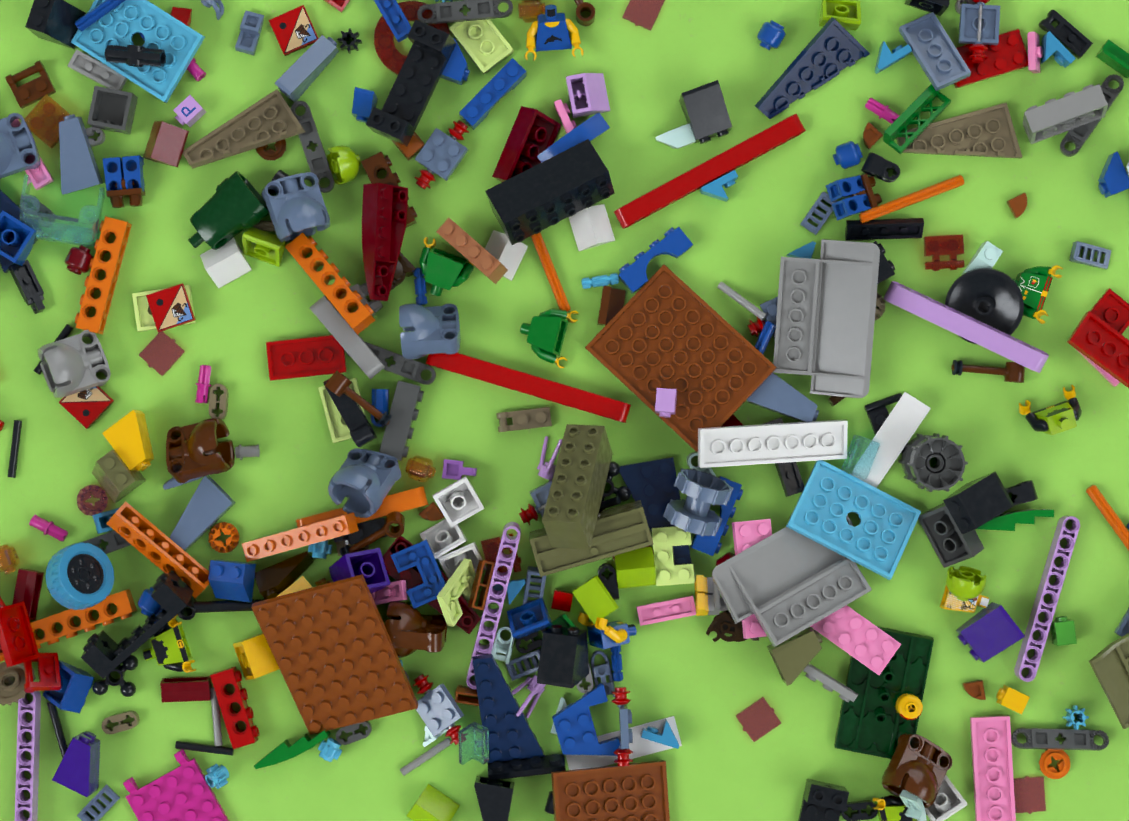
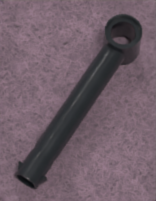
[178,596,265,620]

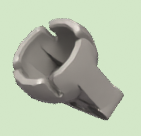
[38,330,111,398]

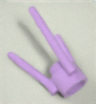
[537,436,563,481]
[512,675,546,718]

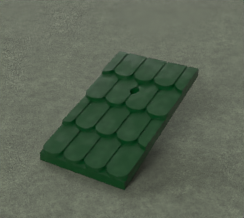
[834,626,934,759]

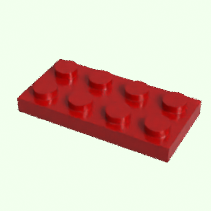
[954,29,1028,88]
[1067,311,1129,388]
[266,335,347,381]

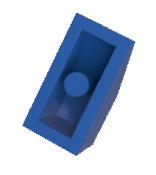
[440,38,470,85]
[352,87,378,123]
[1098,151,1129,198]

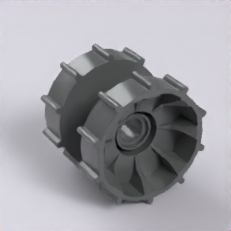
[898,433,968,492]

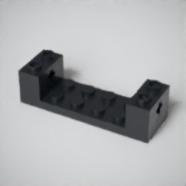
[366,19,456,147]
[81,570,194,679]
[798,779,849,821]

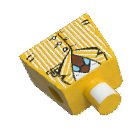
[940,585,989,613]

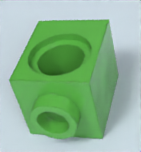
[1050,616,1077,646]

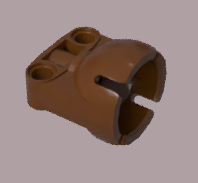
[166,418,235,483]
[385,601,447,658]
[882,733,953,808]

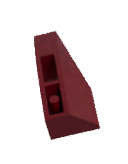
[362,183,408,301]
[383,536,481,634]

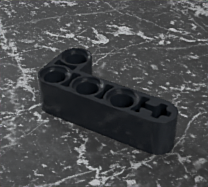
[323,379,377,447]

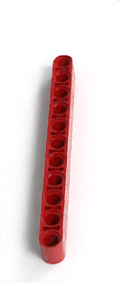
[614,114,806,229]
[426,353,631,423]

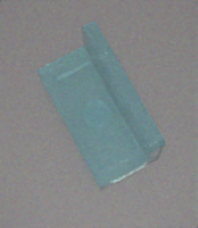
[841,435,880,479]
[458,722,489,765]

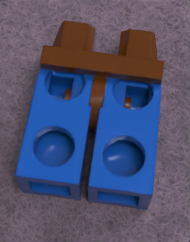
[103,155,145,208]
[826,174,882,221]

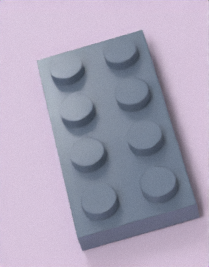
[899,12,971,91]

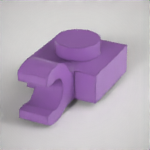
[442,459,477,480]

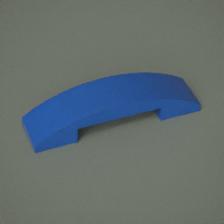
[537,112,610,163]

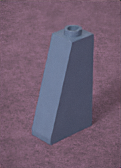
[275,35,339,103]
[59,114,103,195]
[746,373,819,422]
[169,475,236,551]

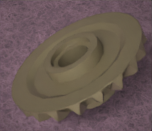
[0,662,36,706]

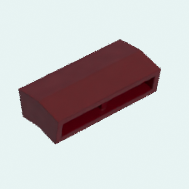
[12,568,44,620]
[160,676,212,703]

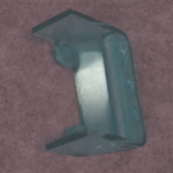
[19,174,105,247]

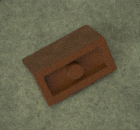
[597,286,626,326]

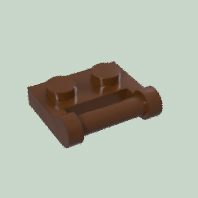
[5,60,56,108]

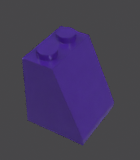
[329,548,390,594]
[956,602,1025,663]
[52,731,100,797]

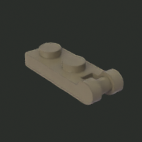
[496,407,552,432]

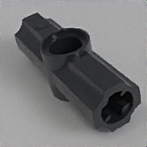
[105,45,166,67]

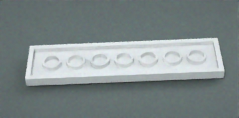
[698,420,848,468]

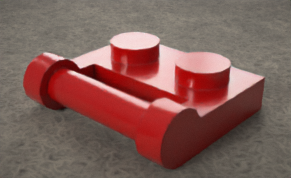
[23,653,61,693]

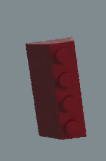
[492,106,561,182]

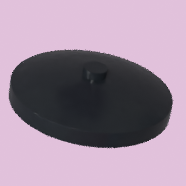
[945,268,1024,344]

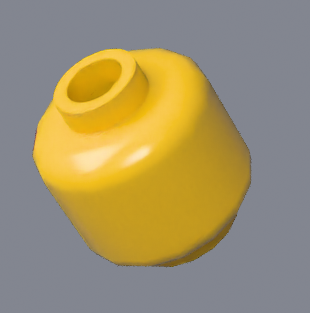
[896,693,923,720]

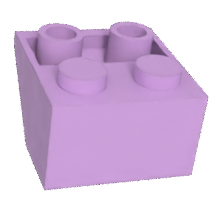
[566,73,610,118]

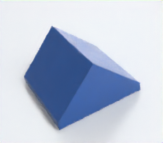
[507,598,553,639]

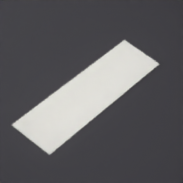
[849,392,931,488]
[566,716,682,770]

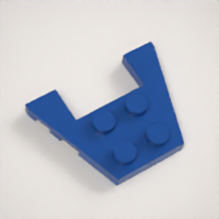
[552,683,621,756]

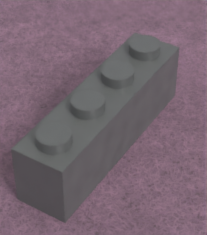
[379,380,424,461]

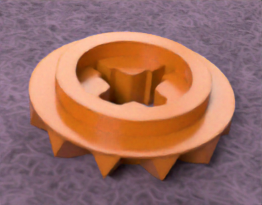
[208,522,239,553]
[1038,749,1070,779]

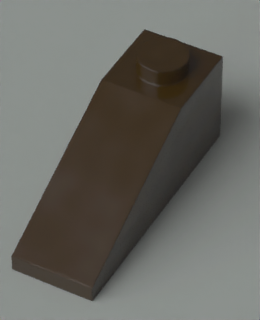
[255,551,314,600]

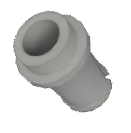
[235,444,260,460]

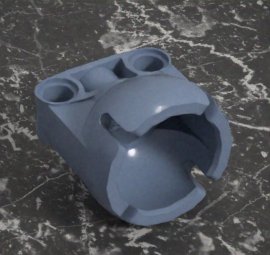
[0,113,41,179]
[261,172,330,242]
[399,304,460,359]
[328,448,402,518]

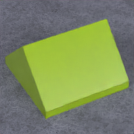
[819,0,861,31]
[242,227,287,267]
[614,546,656,589]
[572,575,619,624]
[406,783,460,821]

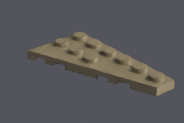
[182,89,305,169]
[896,102,1022,159]

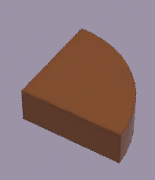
[863,122,883,149]
[1007,193,1027,219]
[419,502,444,521]
[962,680,986,700]

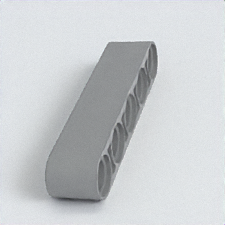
[310,295,385,379]

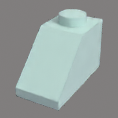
[961,241,1003,275]

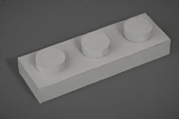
[67,49,127,91]
[803,663,858,703]

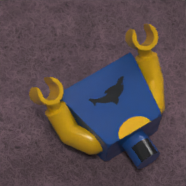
[524,5,584,61]
[578,612,637,649]

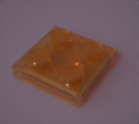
[25,94,71,148]

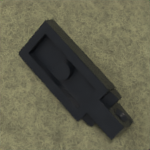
[8,260,45,314]
[334,518,388,545]

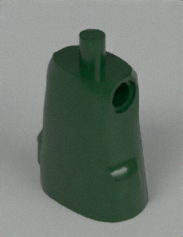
[188,171,269,250]

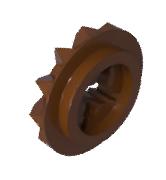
[256,139,286,161]

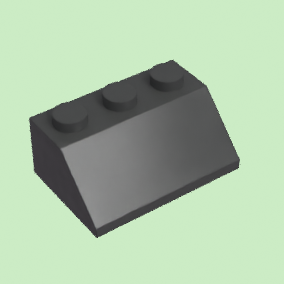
[918,503,984,568]

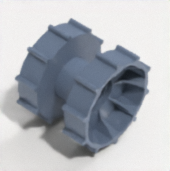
[663,468,733,537]

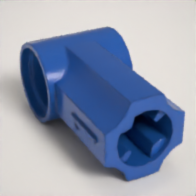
[371,389,389,427]

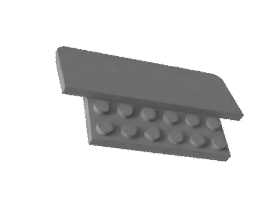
[773,239,880,398]
[712,515,872,647]

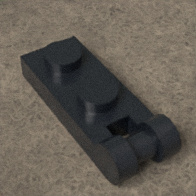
[1038,9,1093,59]

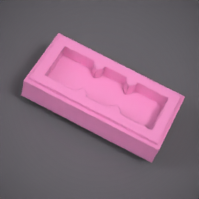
[1027,31,1043,74]

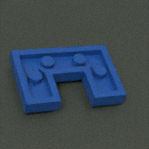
[391,539,446,609]

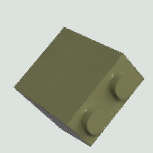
[92,450,146,503]
[767,627,822,686]

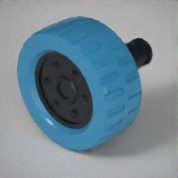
[45,542,114,610]

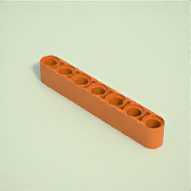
[296,486,428,528]

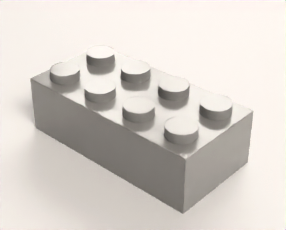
[1023,84,1108,144]

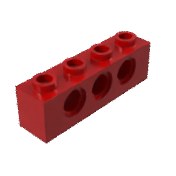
[210,666,260,749]

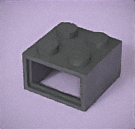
[87,86,138,135]

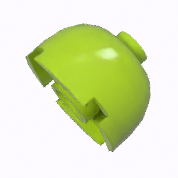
[327,145,361,185]
[946,566,987,601]

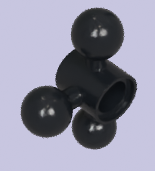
[599,461,631,512]
[92,655,138,697]

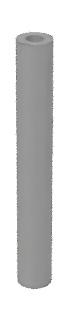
[717,282,767,321]
[211,688,222,746]
[400,737,451,776]

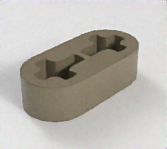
[209,384,229,420]
[102,711,140,734]

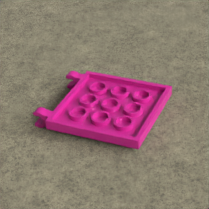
[123,749,229,821]

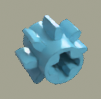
[308,540,332,559]
[1062,705,1089,730]
[318,738,342,762]
[205,764,229,789]

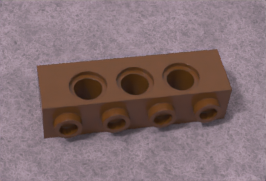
[361,152,418,228]

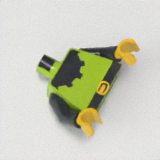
[1019,385,1082,435]
[143,614,196,673]
[872,795,917,821]

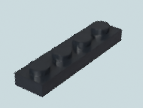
[845,218,924,240]
[763,418,804,497]
[488,753,566,781]

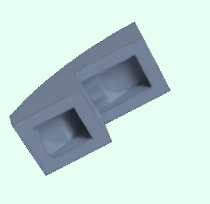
[235,10,264,55]

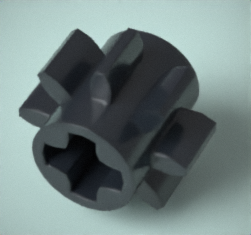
[337,28,362,54]

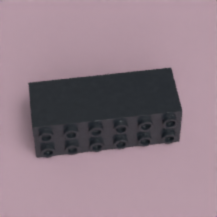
[485,139,615,245]

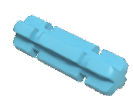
[581,273,619,289]

